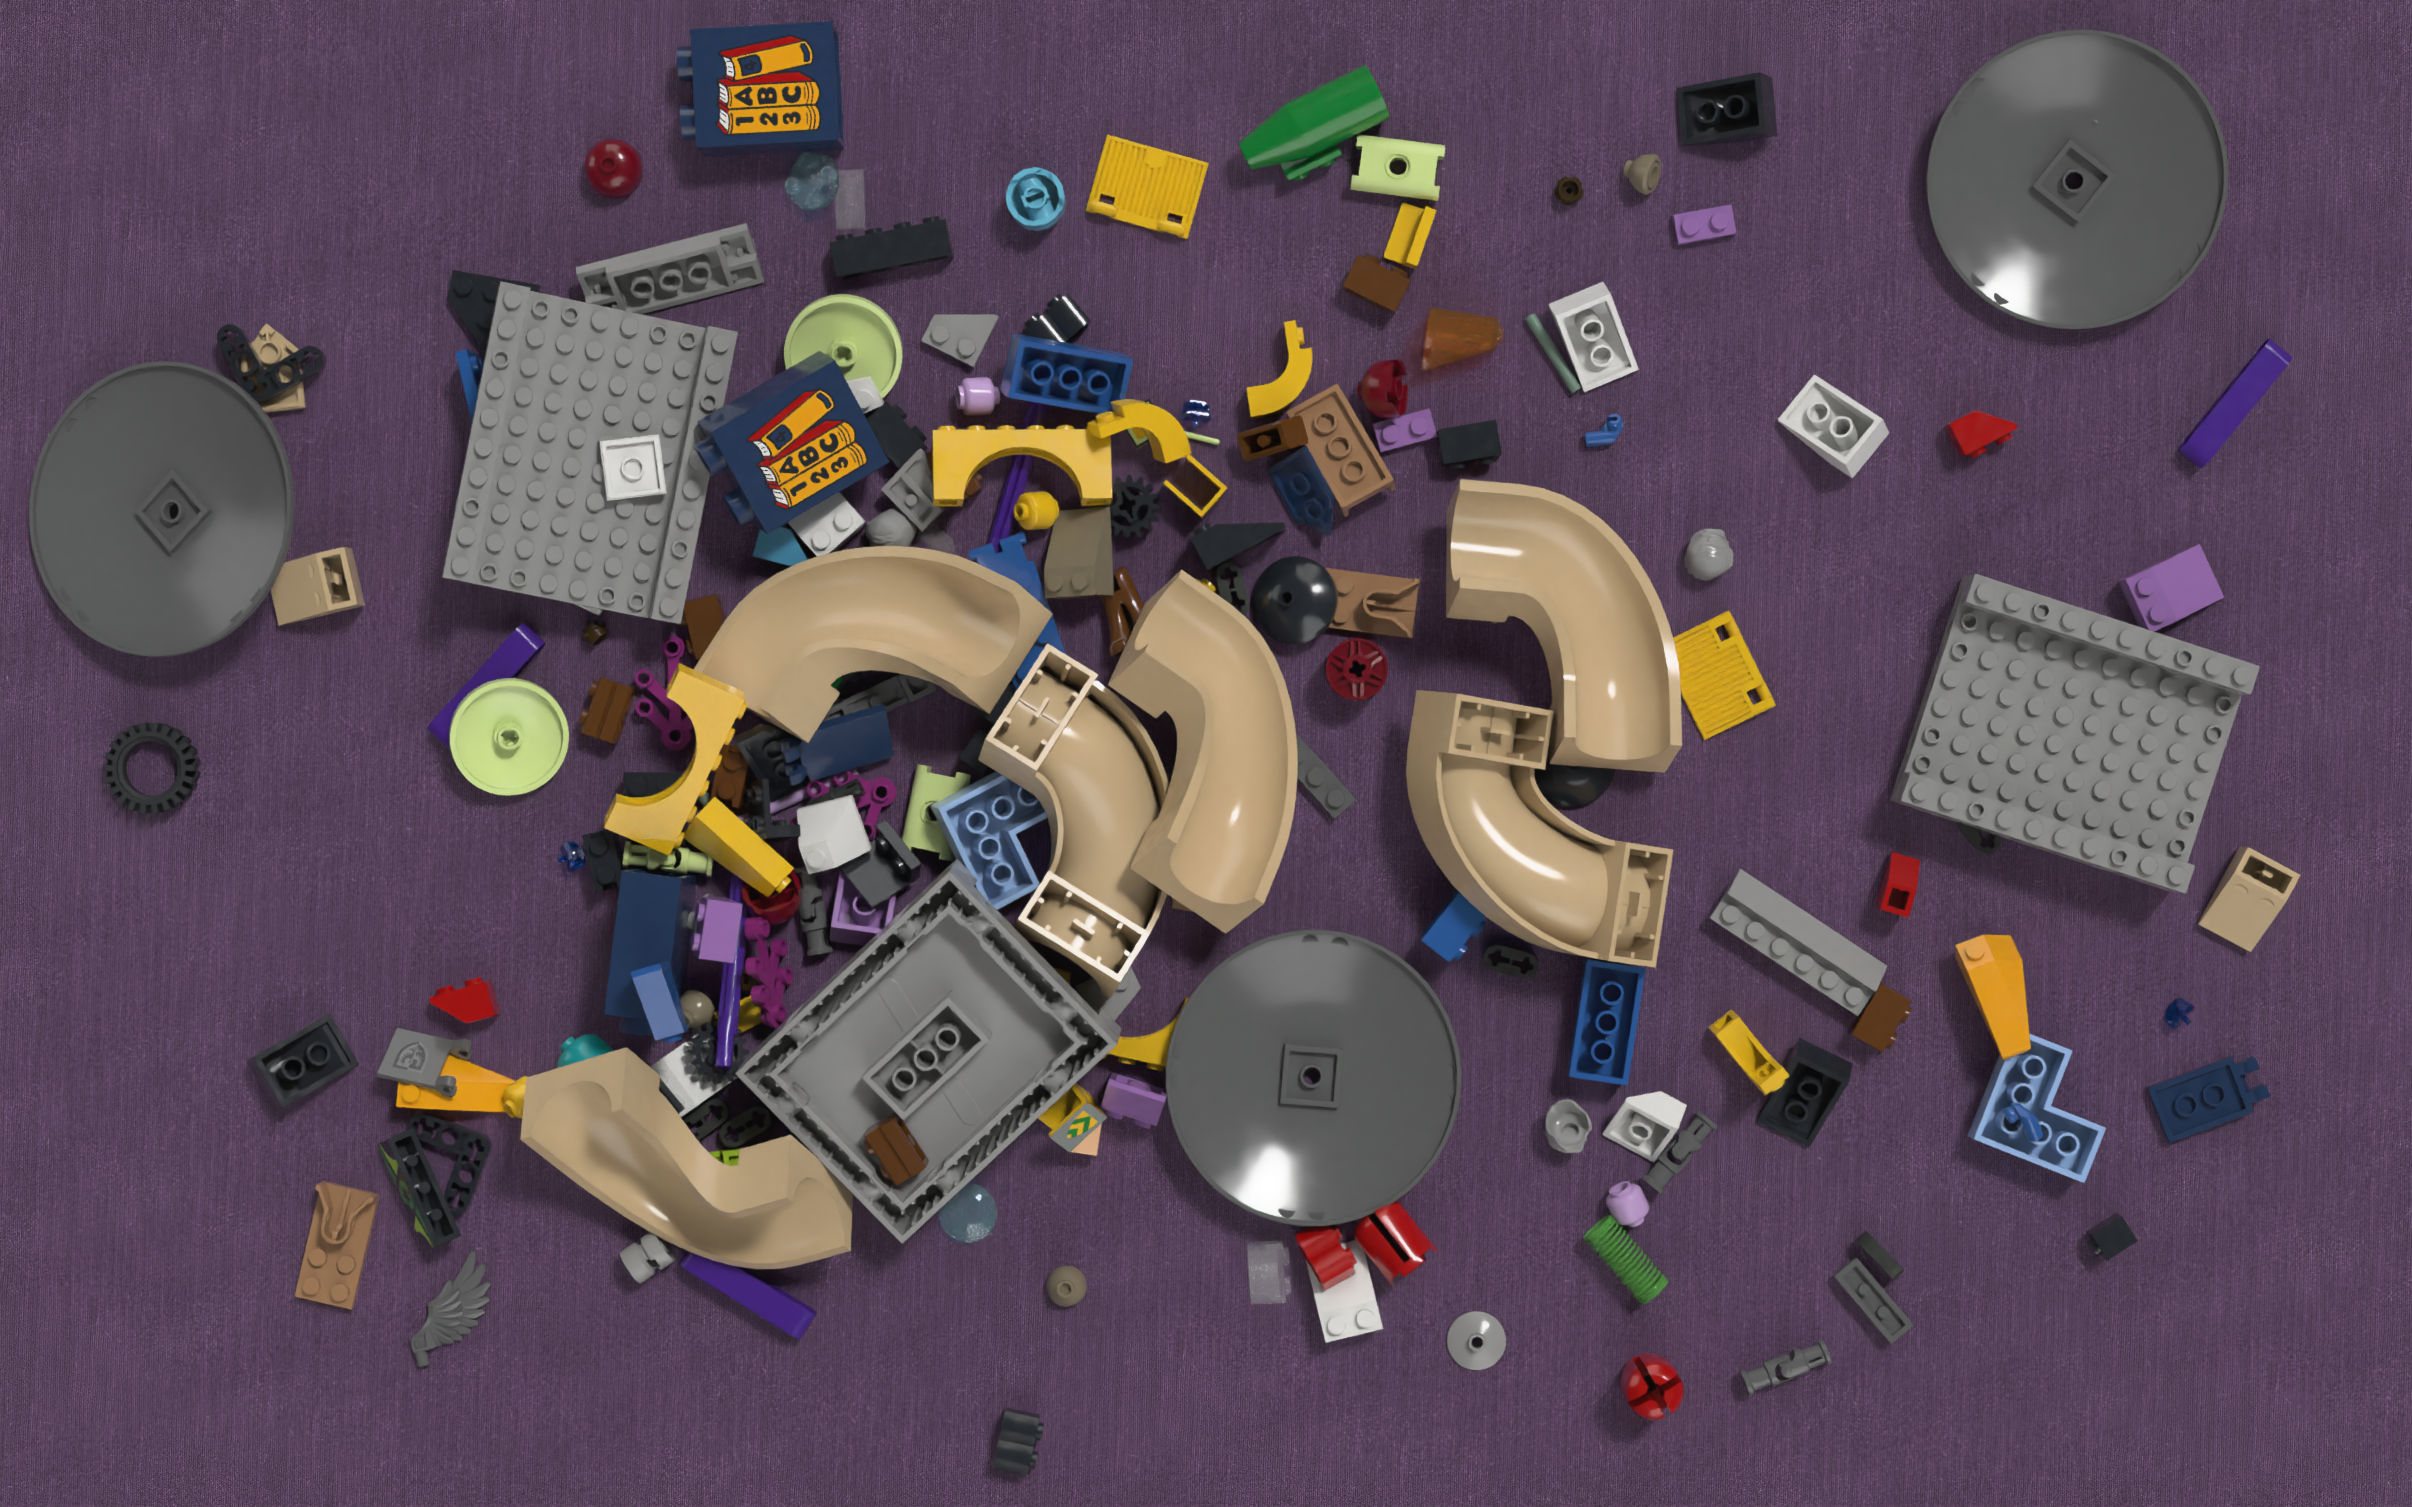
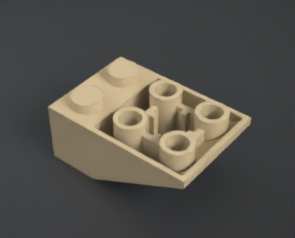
[271,547,365,626]
[2198,846,2301,952]

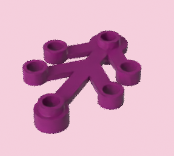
[635,636,693,751]
[790,770,897,839]
[744,917,793,1028]

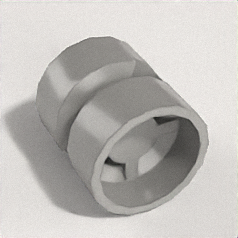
[620,1232,676,1284]

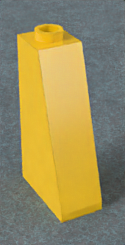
[684,797,794,897]

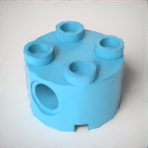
[1006,167,1066,231]

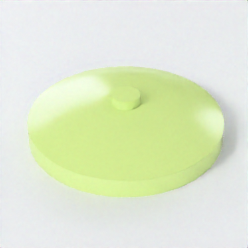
[784,294,903,398]
[449,678,569,796]

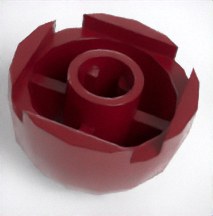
[584,139,643,198]
[1357,359,1409,418]
[742,871,802,925]

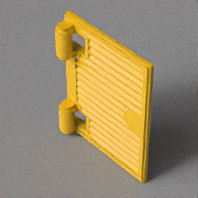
[1086,135,1209,239]
[1673,610,1776,740]

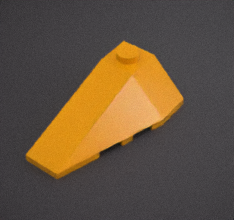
[1955,935,2031,1060]
[396,1054,515,1112]

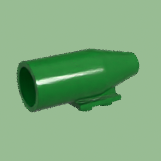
[1238,65,1390,181]

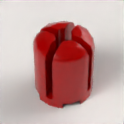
[1354,1201,1438,1287]
[1619,1352,1684,1420]

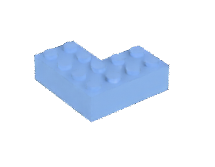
[931,771,1047,910]
[1968,1034,2106,1183]

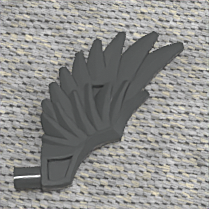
[411,1251,491,1367]

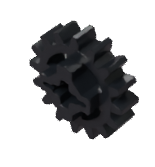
[1097,475,1162,540]
[684,1020,750,1085]

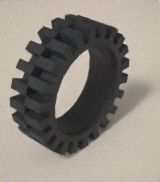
[103,723,201,814]

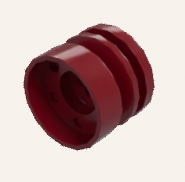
[1325,638,1388,701]

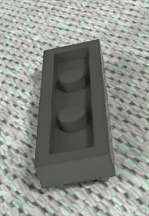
[1296,734,1357,819]
[1833,1256,1914,1344]

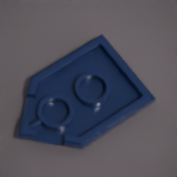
[1266,446,1335,536]

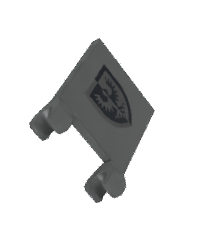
[377,1028,473,1097]

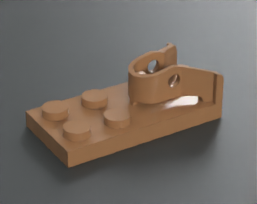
[1286,383,1396,517]
[1325,568,1420,639]
[295,1181,381,1310]

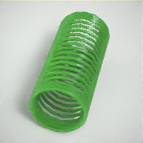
[1583,1215,1669,1305]

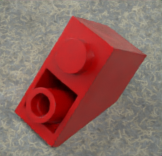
[1944,410,2018,459]
[1875,852,1920,918]
[429,977,501,1023]

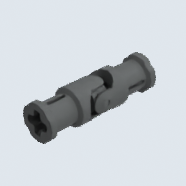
[792,867,833,956]
[1642,1110,1718,1194]
[1740,1339,1833,1396]

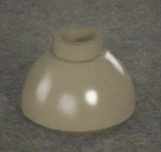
[1623,154,1661,195]
[680,990,715,1029]
[1046,1265,1087,1307]

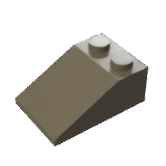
[1044,507,1114,599]

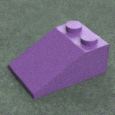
[2118,544,2224,631]
[830,870,897,946]
[690,896,743,963]
[1101,1072,1167,1129]

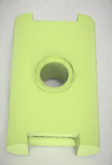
[1350,134,1445,201]
[902,764,971,861]

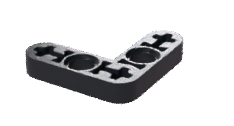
[217,324,326,403]
[408,1112,492,1215]

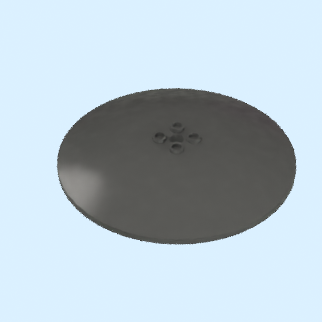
[1926,30,2228,329]
[29,361,295,657]
[1166,930,1461,1226]

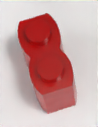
[1294,1224,1357,1291]

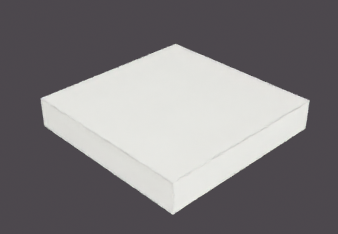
[599,434,667,501]

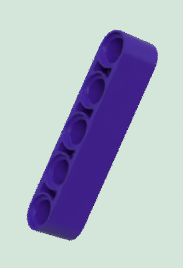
[2178,338,2293,469]
[427,623,546,749]
[679,1251,817,1339]

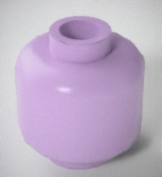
[955,377,1000,416]
[1606,1181,1649,1227]

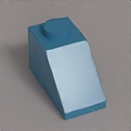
[753,523,809,567]

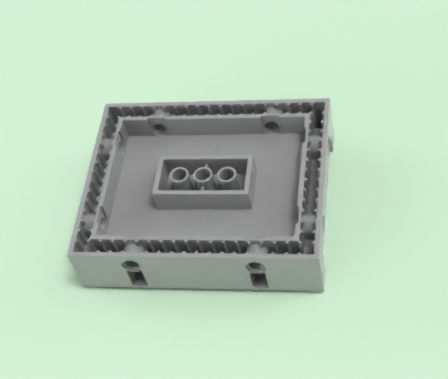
[441,281,738,624]
[1890,574,2260,894]
[735,859,1122,1244]

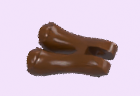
[1100,566,1144,657]

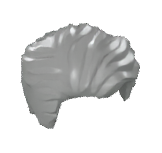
[866,507,917,547]
[1684,529,1734,581]
[1545,1099,1592,1153]

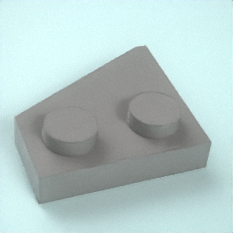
[921,314,1000,368]
[881,449,945,531]
[1075,967,1141,1021]

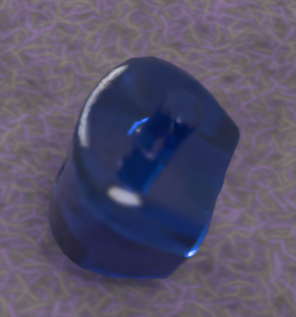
[1180,400,1211,427]
[557,841,586,872]
[2164,998,2195,1029]

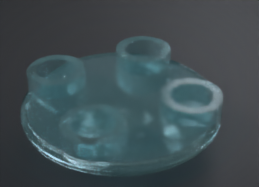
[785,152,839,211]
[939,1183,997,1242]

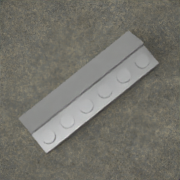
[576,223,764,314]
[1709,868,1888,1016]

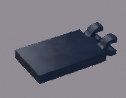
[778,704,894,786]
[2147,1056,2271,1143]

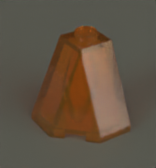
[1421,307,1504,373]

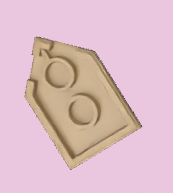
[241,323,306,413]

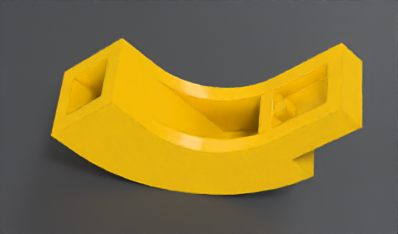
[1246,320,1312,419]
[1087,399,1192,463]
[1708,1009,1789,1095]

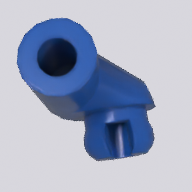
[1585,414,1624,447]
[2003,1103,2043,1141]

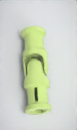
[623,841,714,877]

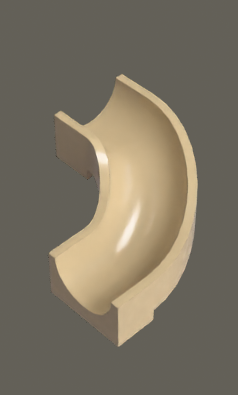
[1446,479,1682,773]
[694,546,1053,743]
[1108,570,1298,934]
[978,643,1169,999]
[1406,690,1673,968]
[520,1047,853,1269]

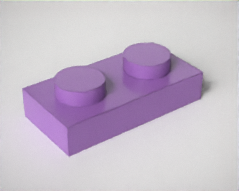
[1672,204,1736,245]
[1373,408,1437,453]

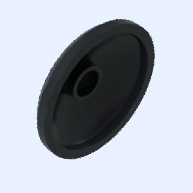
[1252,556,1338,645]
[1535,746,1615,807]

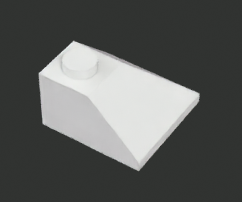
[797,795,872,874]
[1602,1091,1687,1162]

